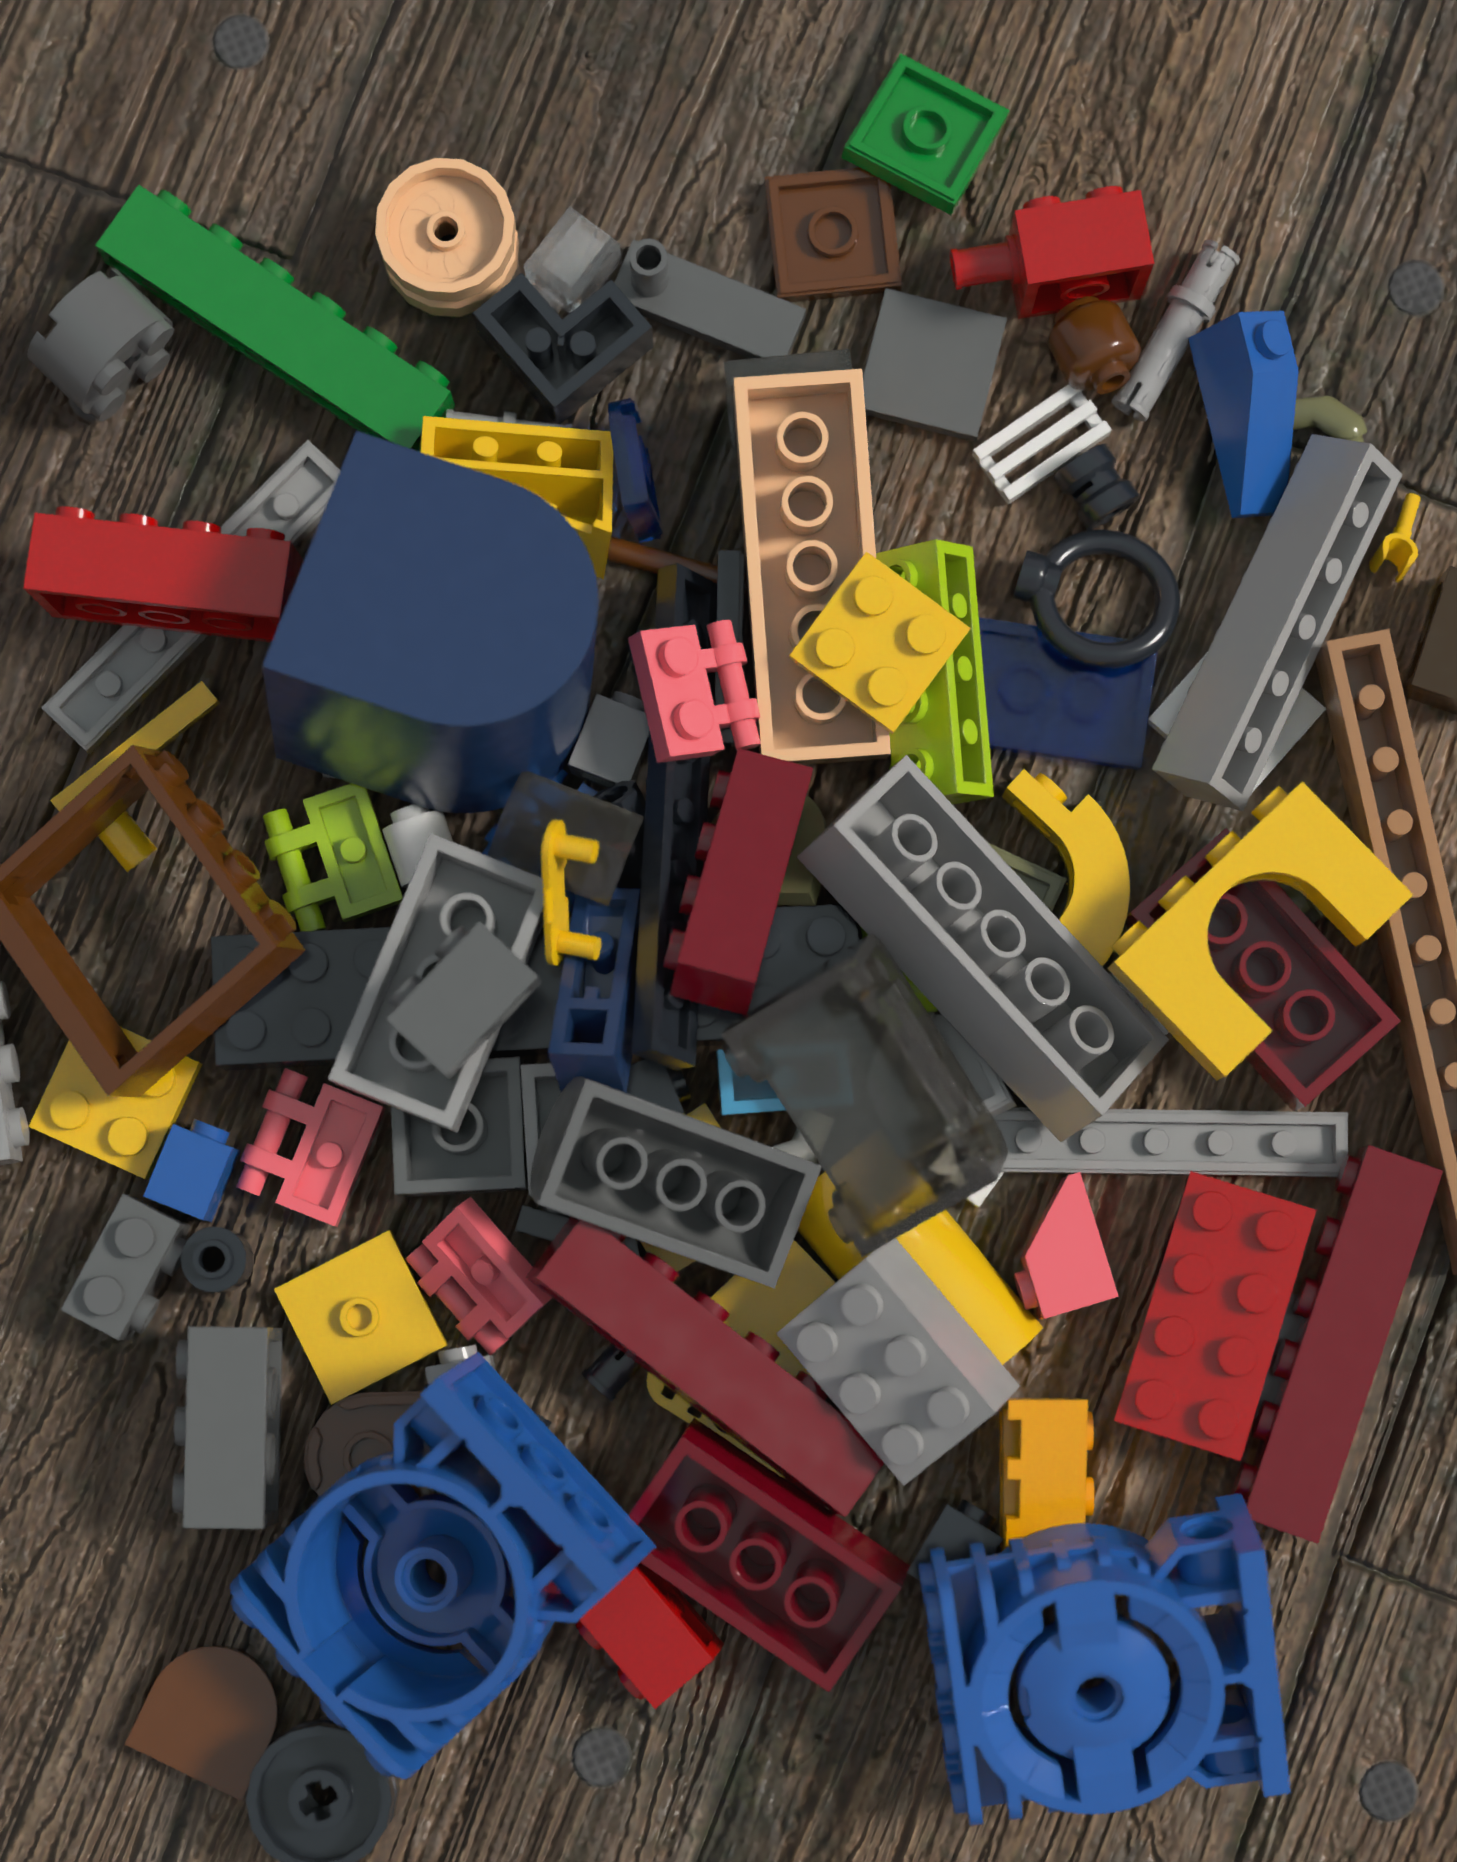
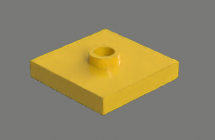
[274,1230,448,1405]

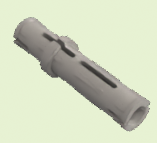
[1111,239,1240,422]

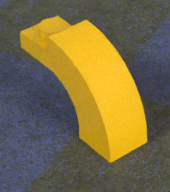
[1002,769,1130,967]

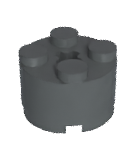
[27,268,174,421]

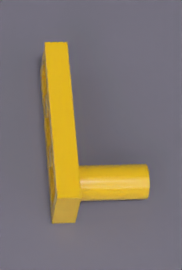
[50,681,220,872]

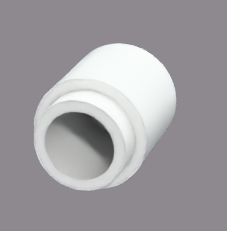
[382,804,453,888]

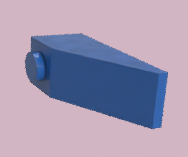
[1188,311,1299,519]

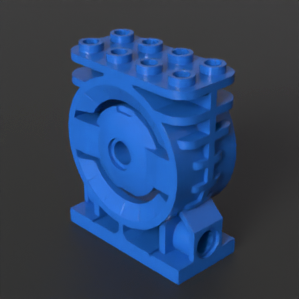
[230,1352,656,1779]
[918,1493,1291,1826]

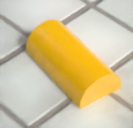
[797,1128,1043,1365]

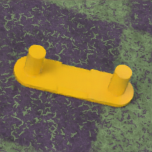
[542,819,601,966]

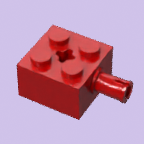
[949,186,1155,319]

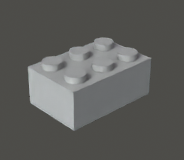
[776,1235,1020,1486]

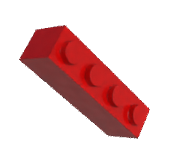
[563,1547,725,1709]

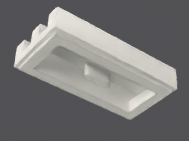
[972,384,1112,505]

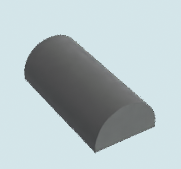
[530,1076,822,1288]

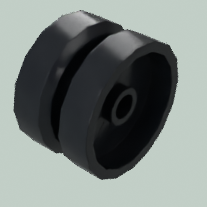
[246,1716,400,1862]

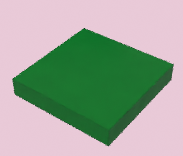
[841,53,1010,215]

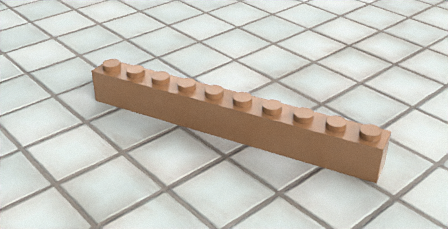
[1315,629,1457,1275]

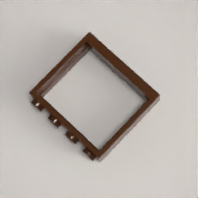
[0,745,306,1097]

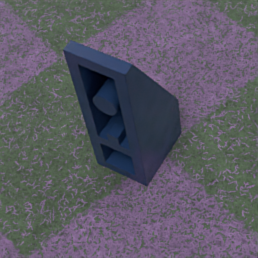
[548,887,641,1093]

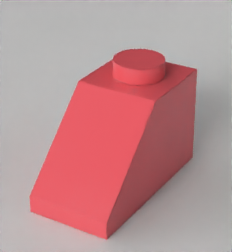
[1014,1172,1119,1319]

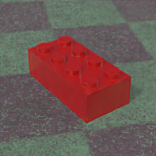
[23,506,304,642]
[1114,1171,1316,1462]

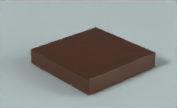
[764,167,902,302]

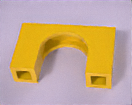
[1107,782,1413,1081]

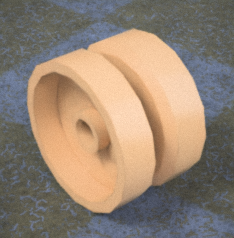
[375,158,519,317]

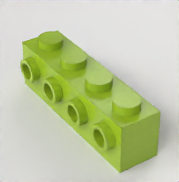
[876,539,994,805]

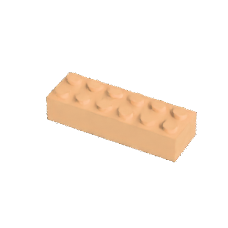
[733,369,891,765]

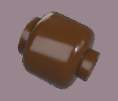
[1048,296,1141,394]

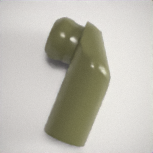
[1293,396,1367,442]

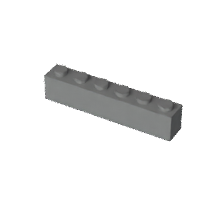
[1152,434,1402,811]

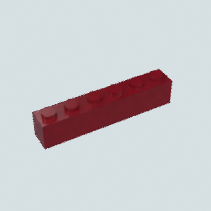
[1231,1145,1443,1544]
[526,1216,884,1517]

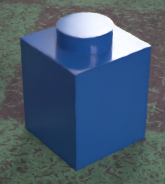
[143,1119,241,1222]

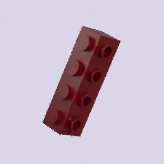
[663,748,813,1016]

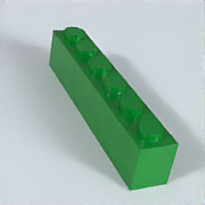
[95,184,455,452]

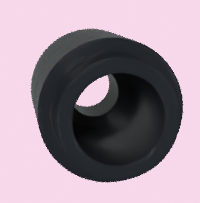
[181,1227,254,1293]

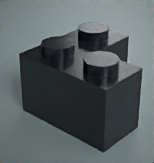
[473,272,653,424]

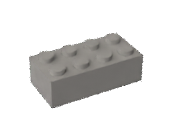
[328,833,544,1133]

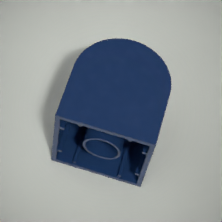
[262,431,598,813]

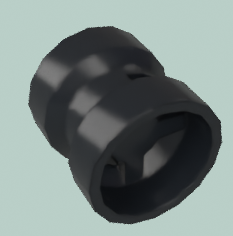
[1053,443,1140,531]

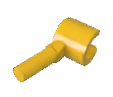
[1369,493,1421,583]

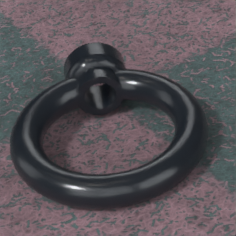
[1013,529,1180,668]

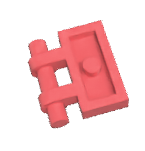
[628,620,761,763]
[236,1068,386,1227]
[405,1196,552,1355]

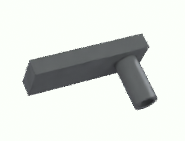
[615,239,806,372]

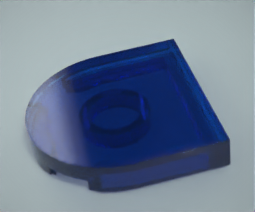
[608,398,663,543]

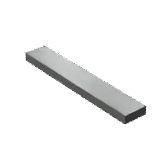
[42,440,340,754]
[963,1107,1348,1177]

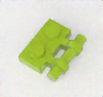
[262,783,404,932]

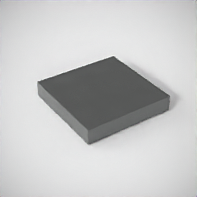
[863,288,1007,442]

